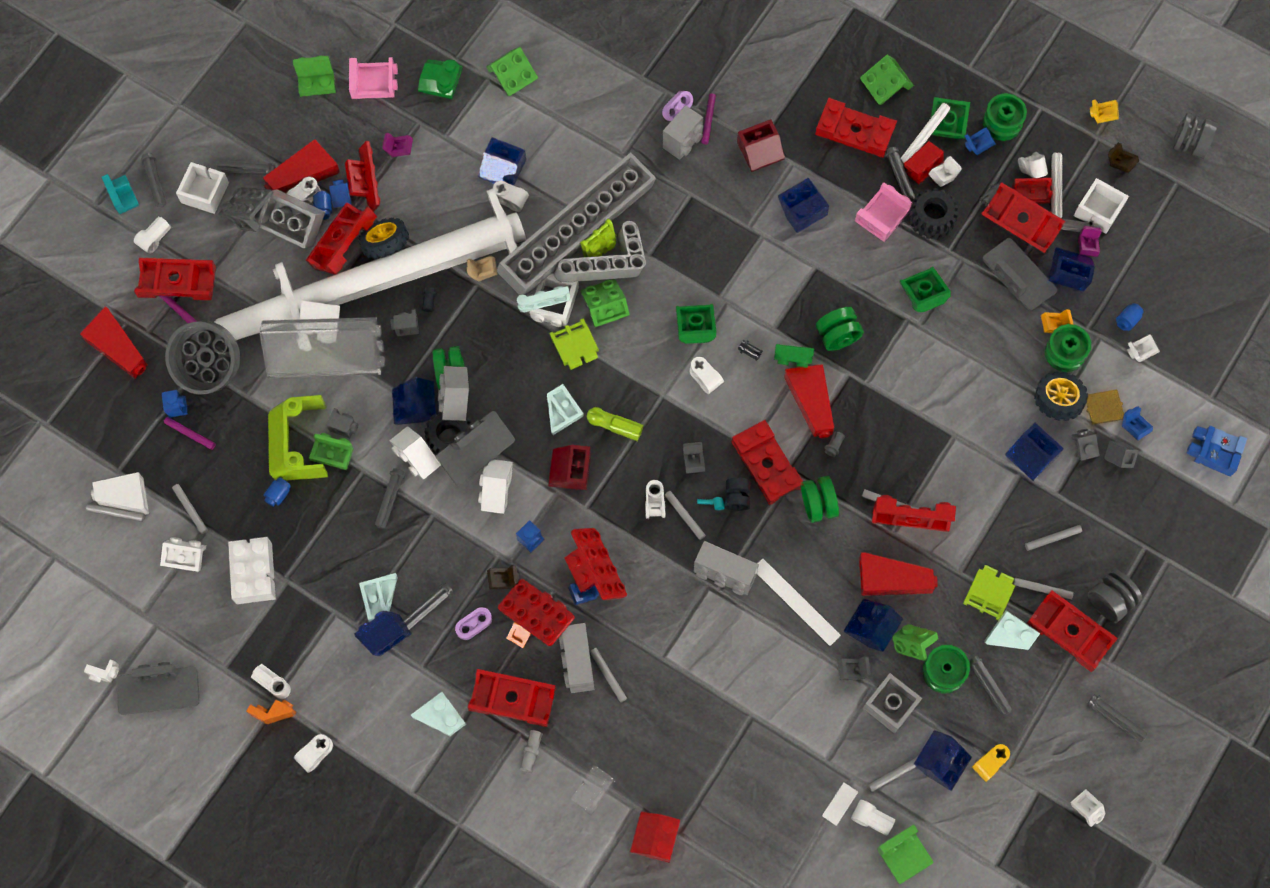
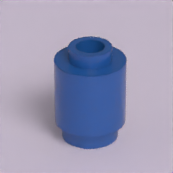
[313,191,332,220]
[1116,303,1144,331]
[263,477,291,507]

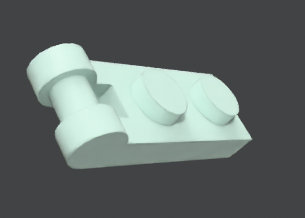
[517,286,570,312]

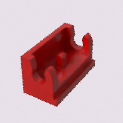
[904,141,944,185]
[1011,178,1053,204]

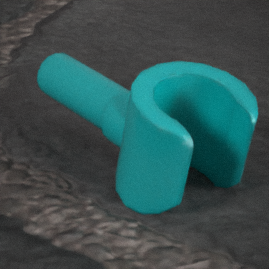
[697,497,725,510]

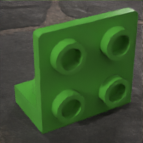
[486,47,538,96]
[293,55,336,97]
[860,55,914,105]
[581,279,630,327]
[877,824,933,884]

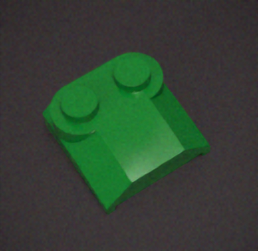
[418,59,463,99]
[931,97,970,139]
[900,267,951,312]
[676,304,717,344]
[774,344,814,368]

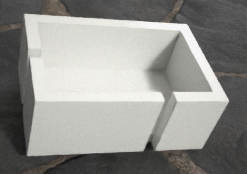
[228,537,276,604]

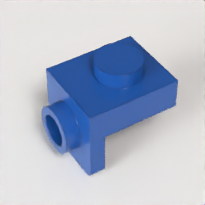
[965,127,996,155]
[329,180,352,208]
[1122,406,1153,440]
[568,583,600,605]

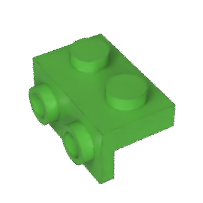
[309,433,354,470]
[892,624,938,661]

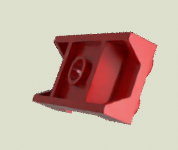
[815,98,897,158]
[982,182,1066,253]
[306,202,377,275]
[134,258,216,300]
[731,420,803,505]
[872,495,956,532]
[1026,590,1118,672]
[468,669,556,727]

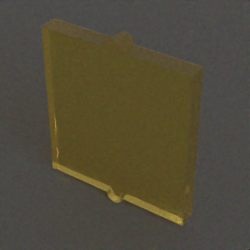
[1086,389,1124,425]

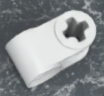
[1018,152,1048,178]
[287,177,321,204]
[493,181,529,212]
[689,357,724,394]
[645,480,665,519]
[294,734,333,773]

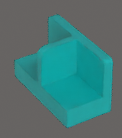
[101,174,139,214]

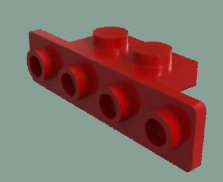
[345,141,380,212]

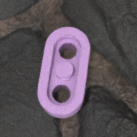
[662,91,693,121]
[455,607,492,640]

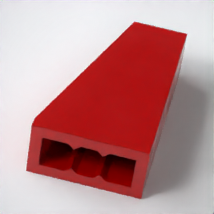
[263,139,340,194]
[80,306,147,379]
[784,364,834,438]
[859,553,938,596]

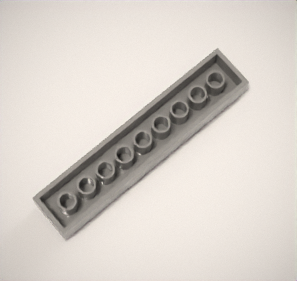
[497,152,656,295]

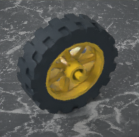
[358,218,409,259]
[1034,371,1088,421]

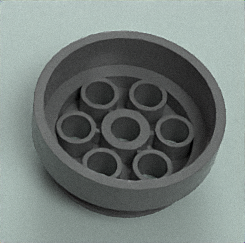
[165,321,240,394]

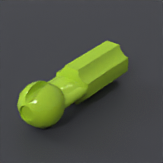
[587,407,643,441]

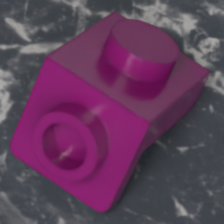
[382,133,413,157]
[1078,226,1102,257]

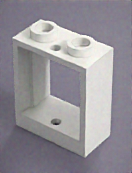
[530,273,579,327]

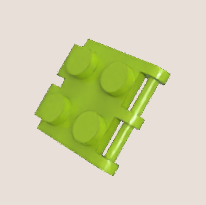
[580,219,617,258]
[549,318,599,370]
[963,565,1015,620]

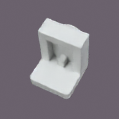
[929,156,962,187]
[1127,334,1160,362]
[84,659,119,683]

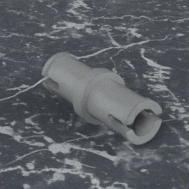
[520,730,543,773]

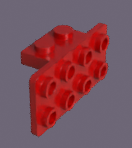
[564,528,627,600]
[498,579,575,646]

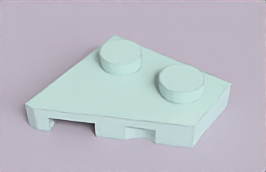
[547,384,584,435]
[359,573,398,622]
[984,610,1040,650]
[411,692,466,736]

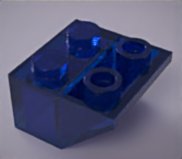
[478,137,526,187]
[778,178,829,233]
[1048,247,1095,292]
[392,377,436,425]
[1005,422,1064,481]
[844,599,903,652]
[354,611,412,656]
[914,730,972,791]

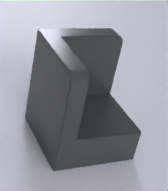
[1104,441,1139,468]

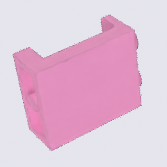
[349,57,398,99]
[855,183,913,242]

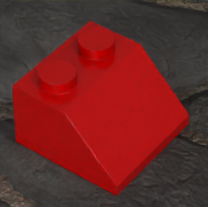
[630,812,680,863]

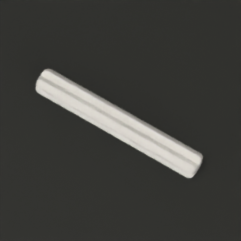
[901,103,950,163]
[1051,152,1062,218]

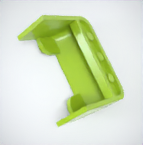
[268,395,328,480]

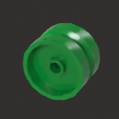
[983,93,1027,141]
[815,307,864,351]
[1045,324,1092,372]
[433,346,465,390]
[801,475,839,523]
[922,645,970,694]

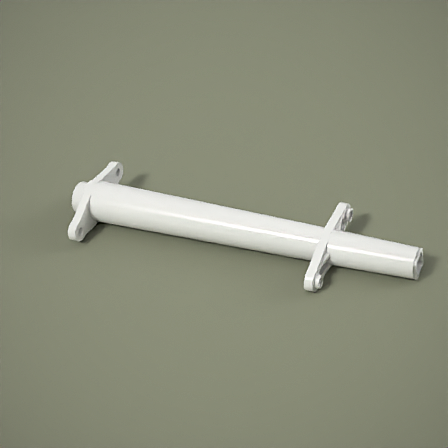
[214,189,526,350]

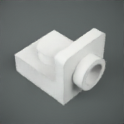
[1071,789,1105,827]

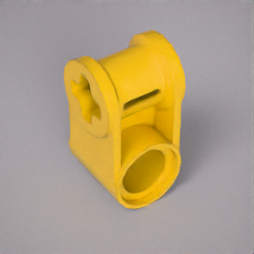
[972,744,1010,782]

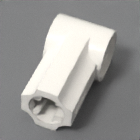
[134,216,171,254]
[251,664,291,699]
[851,800,895,836]

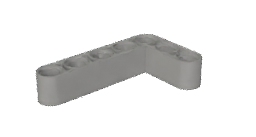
[554,221,646,282]

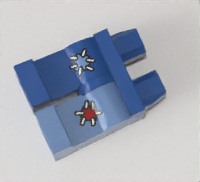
[1186,426,1247,477]

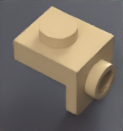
[467,256,498,281]

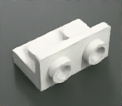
[160,537,206,572]

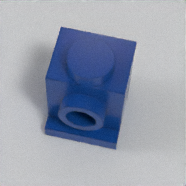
[162,390,188,418]
[516,520,545,553]

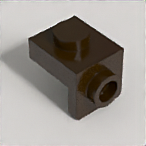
[1108,142,1139,173]
[487,565,519,589]

